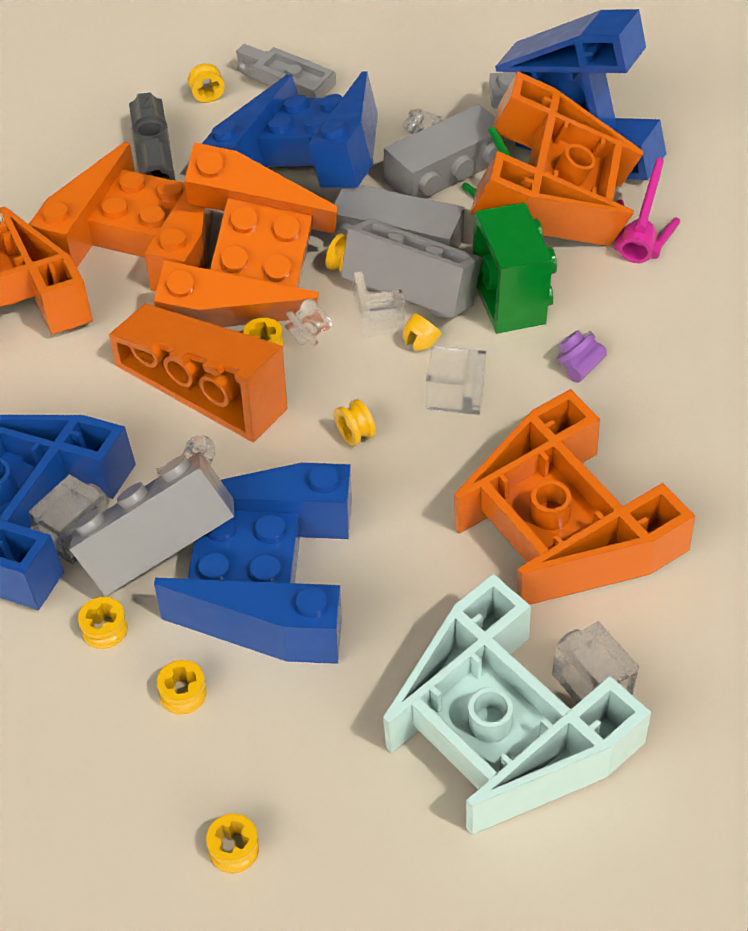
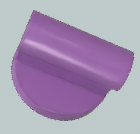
[556,330,607,383]

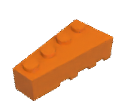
[109,303,288,443]

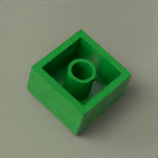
[472,202,557,334]

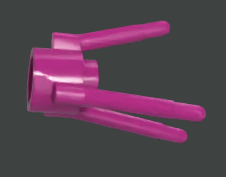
[613,158,680,263]

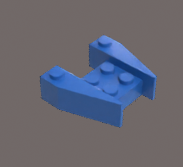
[495,9,667,180]
[202,71,378,188]
[0,415,136,610]
[154,462,352,664]

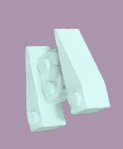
[383,573,651,835]

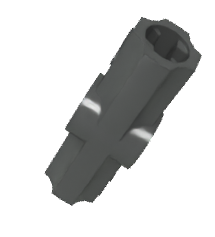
[129,92,175,180]

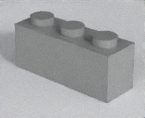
[384,104,508,198]
[330,185,464,249]
[341,219,482,318]
[69,451,234,597]

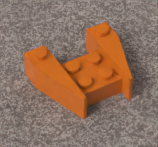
[470,71,643,246]
[29,142,213,292]
[154,142,338,327]
[0,206,93,335]
[454,389,696,605]

